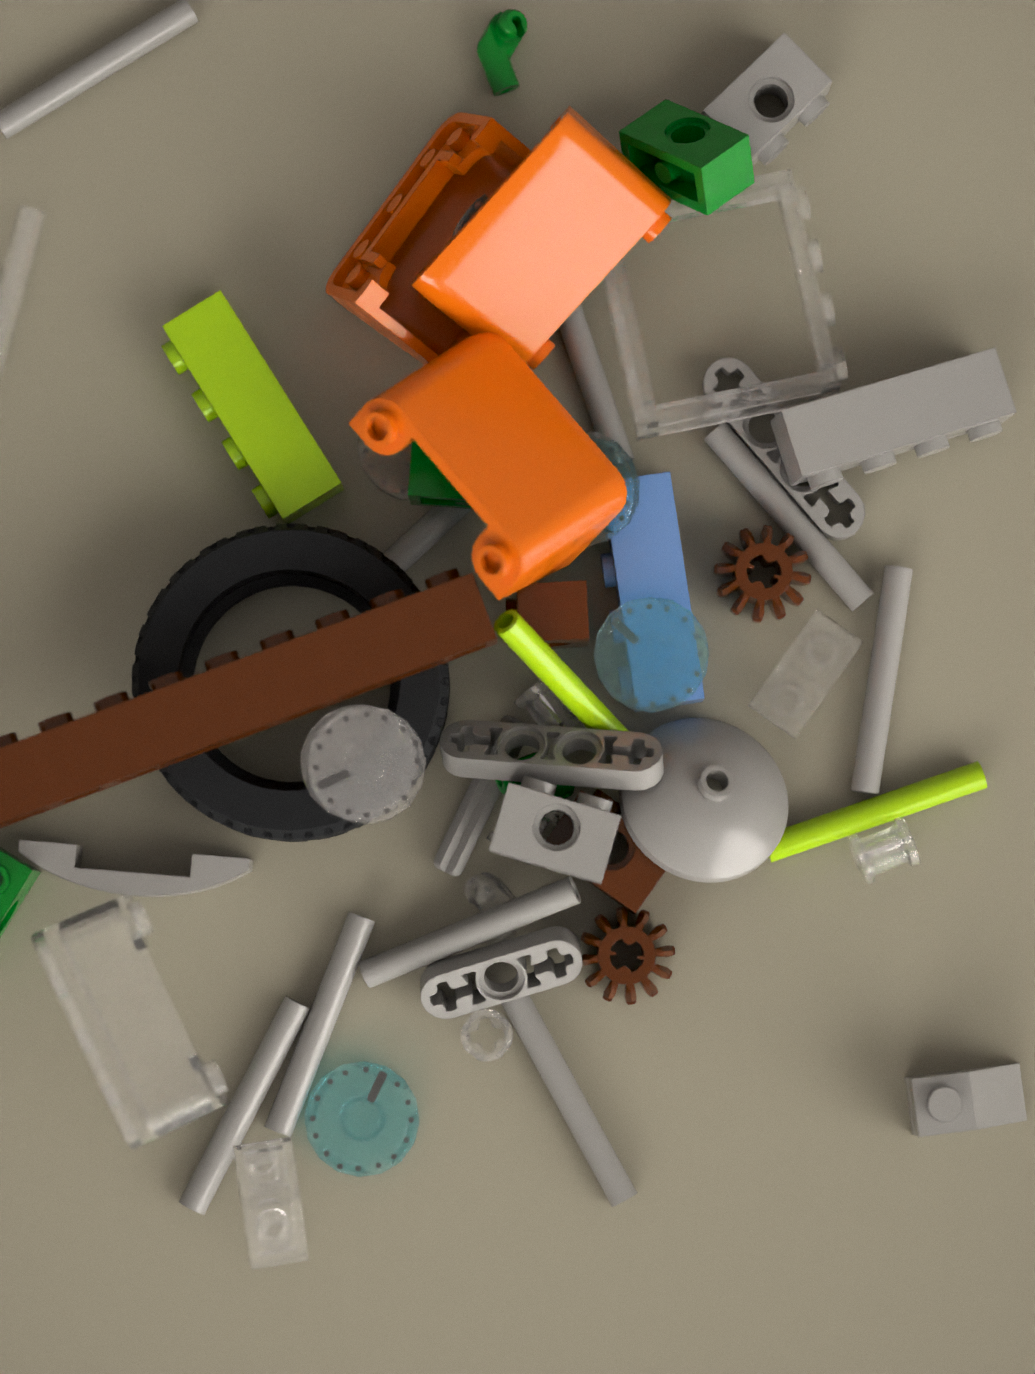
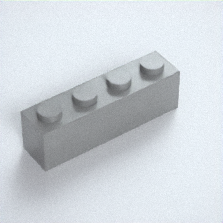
[770,347,1017,490]

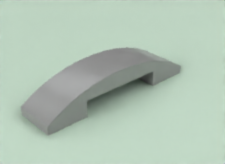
[18,840,253,897]

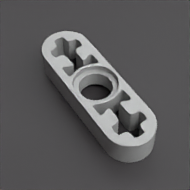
[420,926,583,1019]

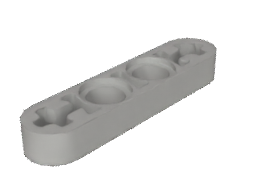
[702,357,865,541]
[440,720,664,791]

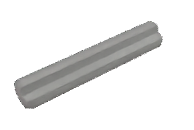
[434,715,526,877]

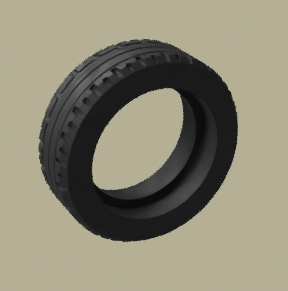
[131,523,450,842]

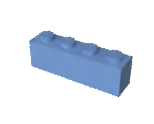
[600,471,705,712]

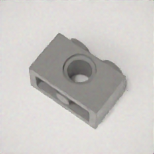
[702,32,832,166]
[489,776,621,885]

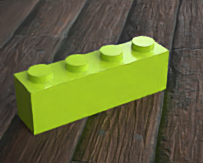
[161,290,344,524]

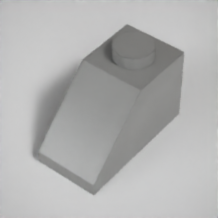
[904,1063,1027,1137]

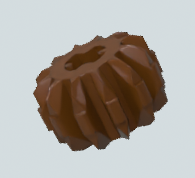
[713,525,811,623]
[580,907,675,1005]

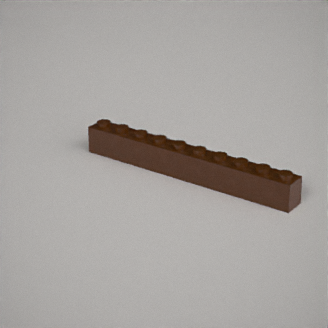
[0,568,497,829]

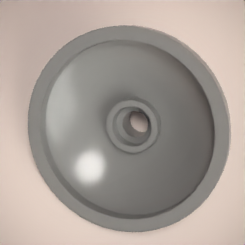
[619,718,788,883]

